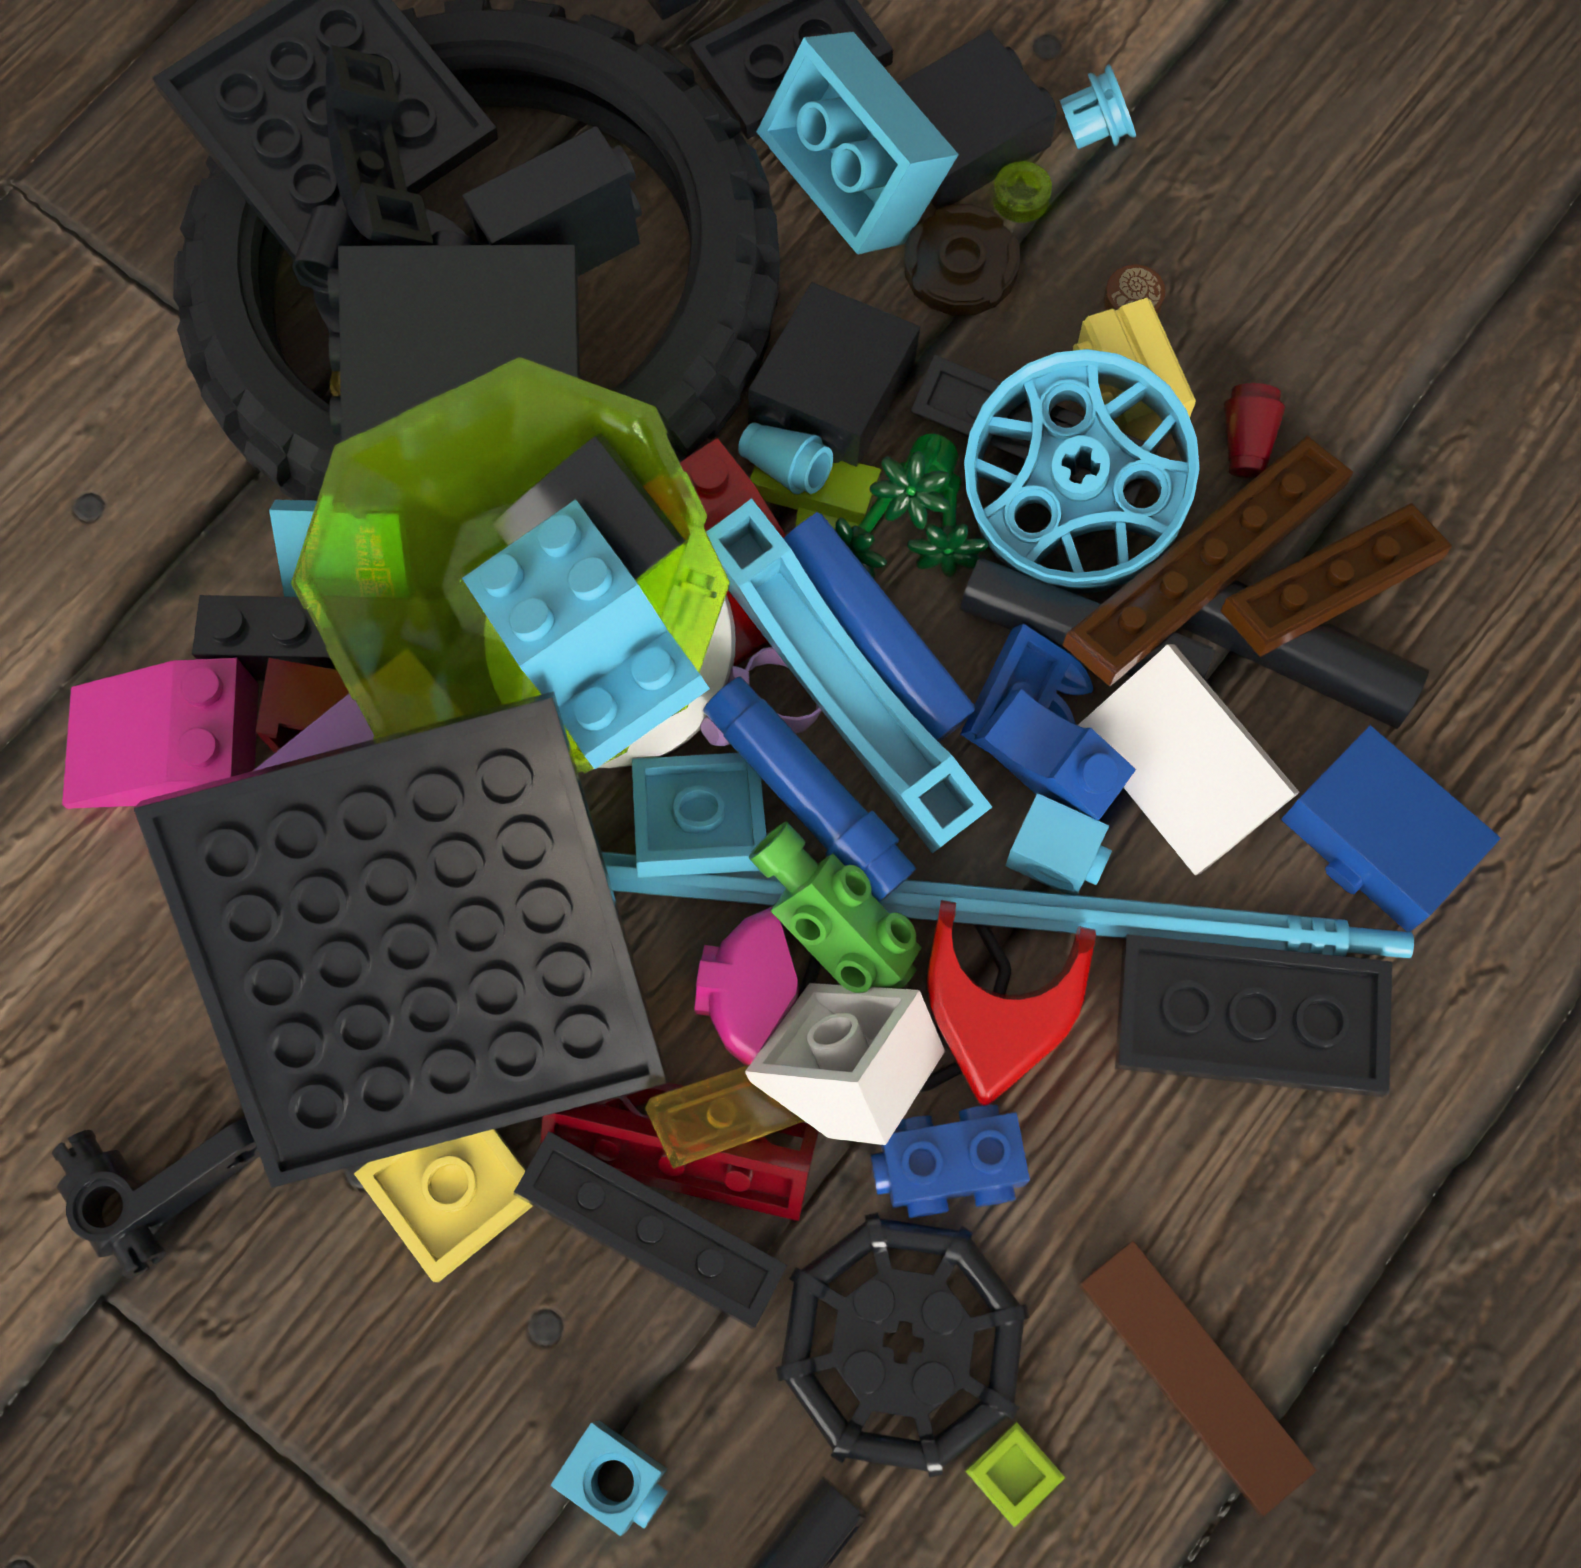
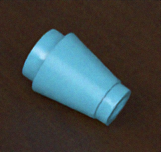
[738,423,833,494]

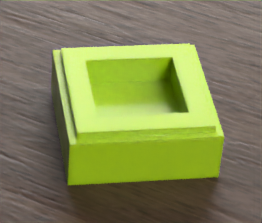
[965,1422,1065,1528]

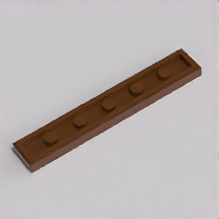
[1062,436,1354,686]

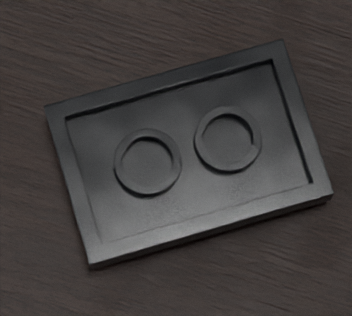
[689,0,893,140]

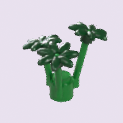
[833,434,989,579]

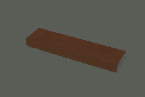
[1220,503,1452,657]
[1078,1241,1317,1516]

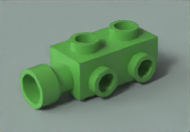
[749,822,922,993]

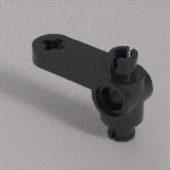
[52,1117,260,1279]

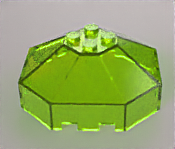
[291,357,730,774]

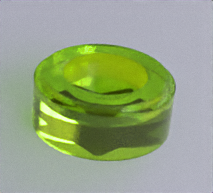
[993,161,1052,223]

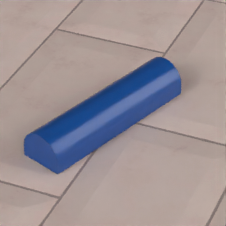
[783,512,976,742]

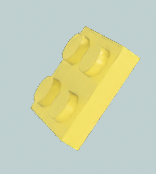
[354,1129,533,1283]

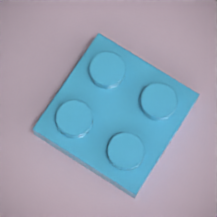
[632,753,766,878]

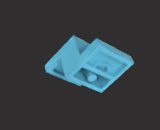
[462,499,710,769]

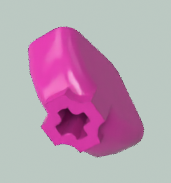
[694,906,799,1068]

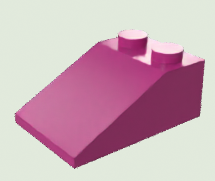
[62,658,259,809]

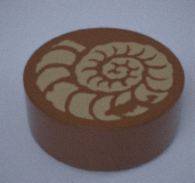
[1104,264,1165,316]

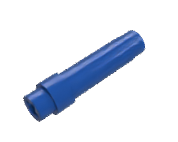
[703,676,917,903]

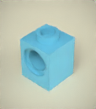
[1005,793,1112,895]
[550,1420,668,1536]

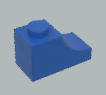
[974,689,1136,820]

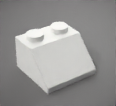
[745,983,945,1145]

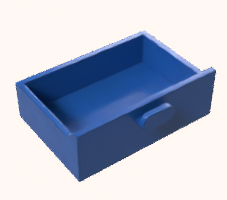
[1281,725,1501,932]

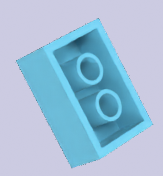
[757,32,959,255]

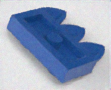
[960,624,1093,753]

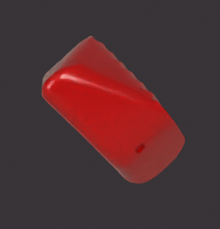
[927,900,1096,1106]

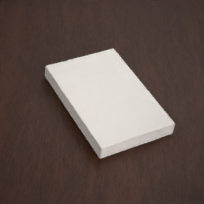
[1078,644,1300,876]

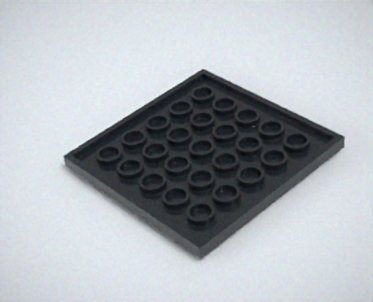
[133,691,667,1188]

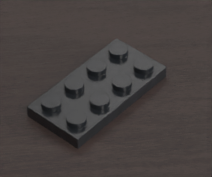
[1115,934,1392,1097]

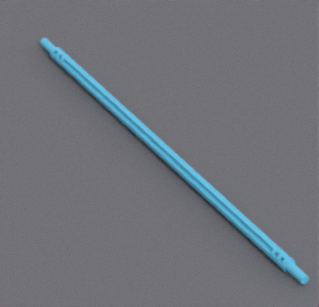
[601,851,1414,958]

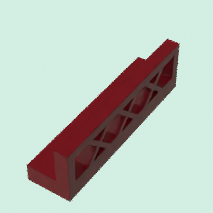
[540,1082,820,1221]

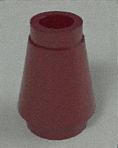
[1224,383,1286,478]

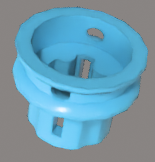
[1059,64,1136,150]

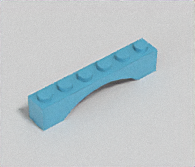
[700,498,992,854]

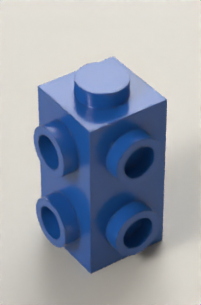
[870,1104,1030,1218]

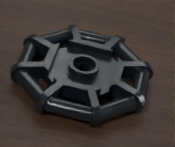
[775,1212,1030,1478]

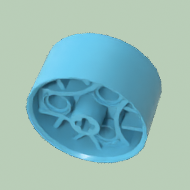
[964,349,1199,594]

